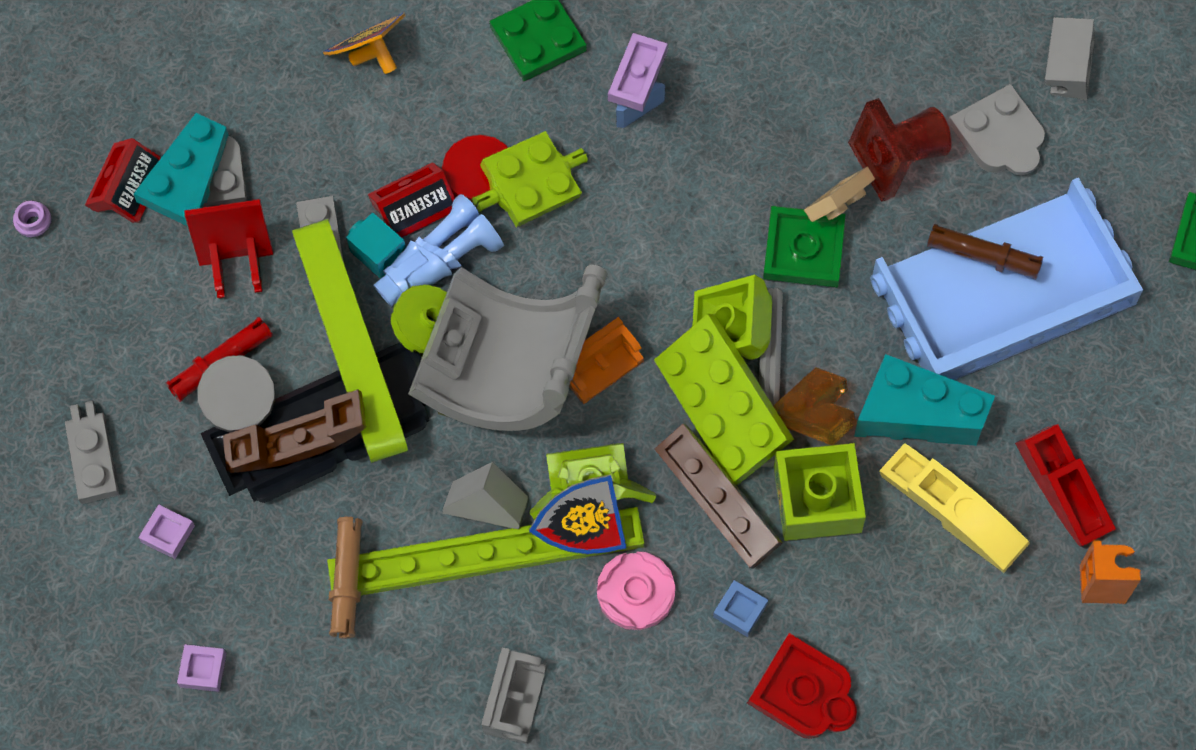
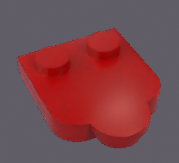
[747,633,857,739]

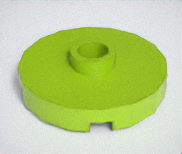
[391,284,447,356]

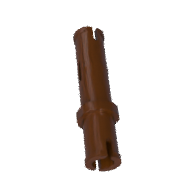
[927,224,1044,280]

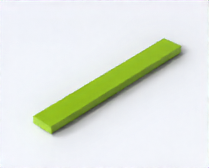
[327,507,644,596]

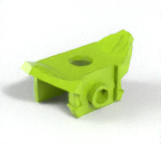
[530,443,656,520]

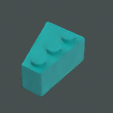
[854,354,995,446]

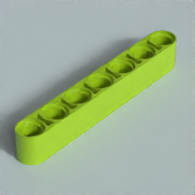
[292,219,408,463]

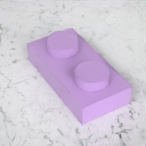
[608,33,668,112]

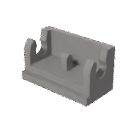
[1045,17,1095,100]
[481,647,547,744]

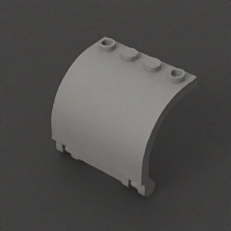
[408,265,607,431]

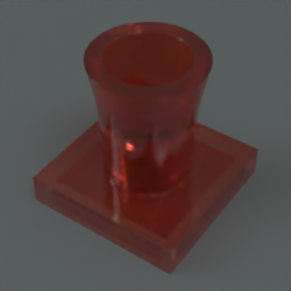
[848,98,952,202]

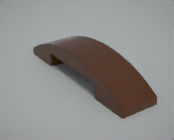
[223,389,366,473]

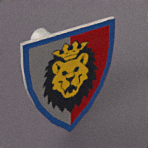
[529,474,626,554]

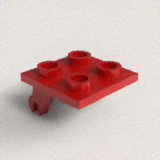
[185,199,273,298]

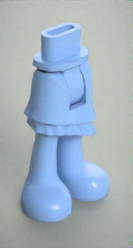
[373,194,504,307]

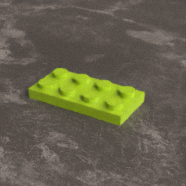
[654,314,794,485]

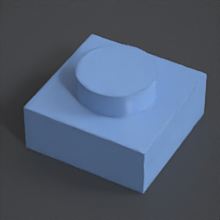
[713,580,768,637]

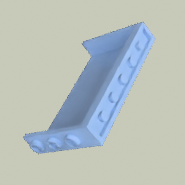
[870,177,1143,380]

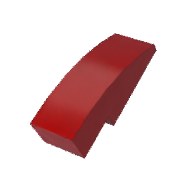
[1015,424,1116,547]

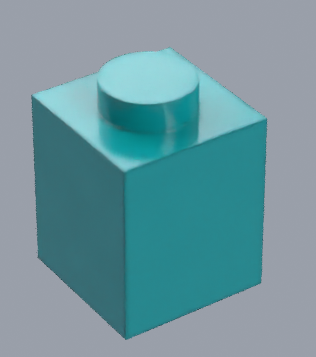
[346,212,406,279]

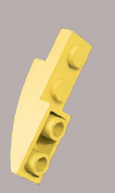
[880,443,1029,573]

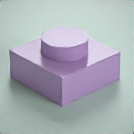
[139,504,195,559]
[177,645,226,692]

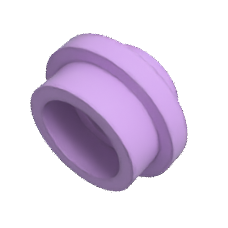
[13,201,51,237]

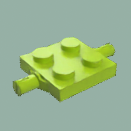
[472,131,588,227]

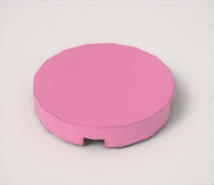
[597,552,675,630]

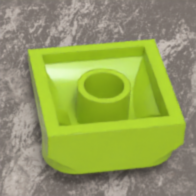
[692,274,772,360]

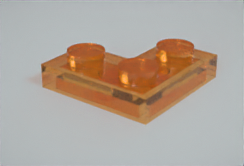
[773,367,856,446]

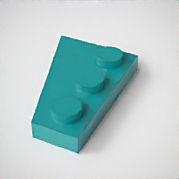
[134,113,229,226]

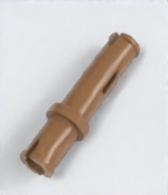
[329,517,363,639]

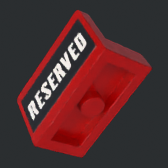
[85,138,161,223]
[367,162,455,238]

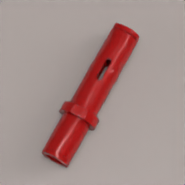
[166,317,273,402]

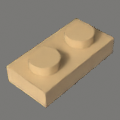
[804,166,875,222]

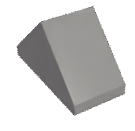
[443,462,528,530]

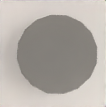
[197,356,275,433]

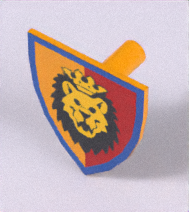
[323,13,406,74]

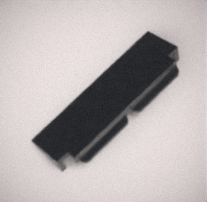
[200,342,429,503]

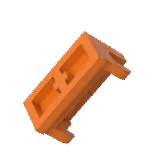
[569,317,644,404]
[1080,541,1141,604]

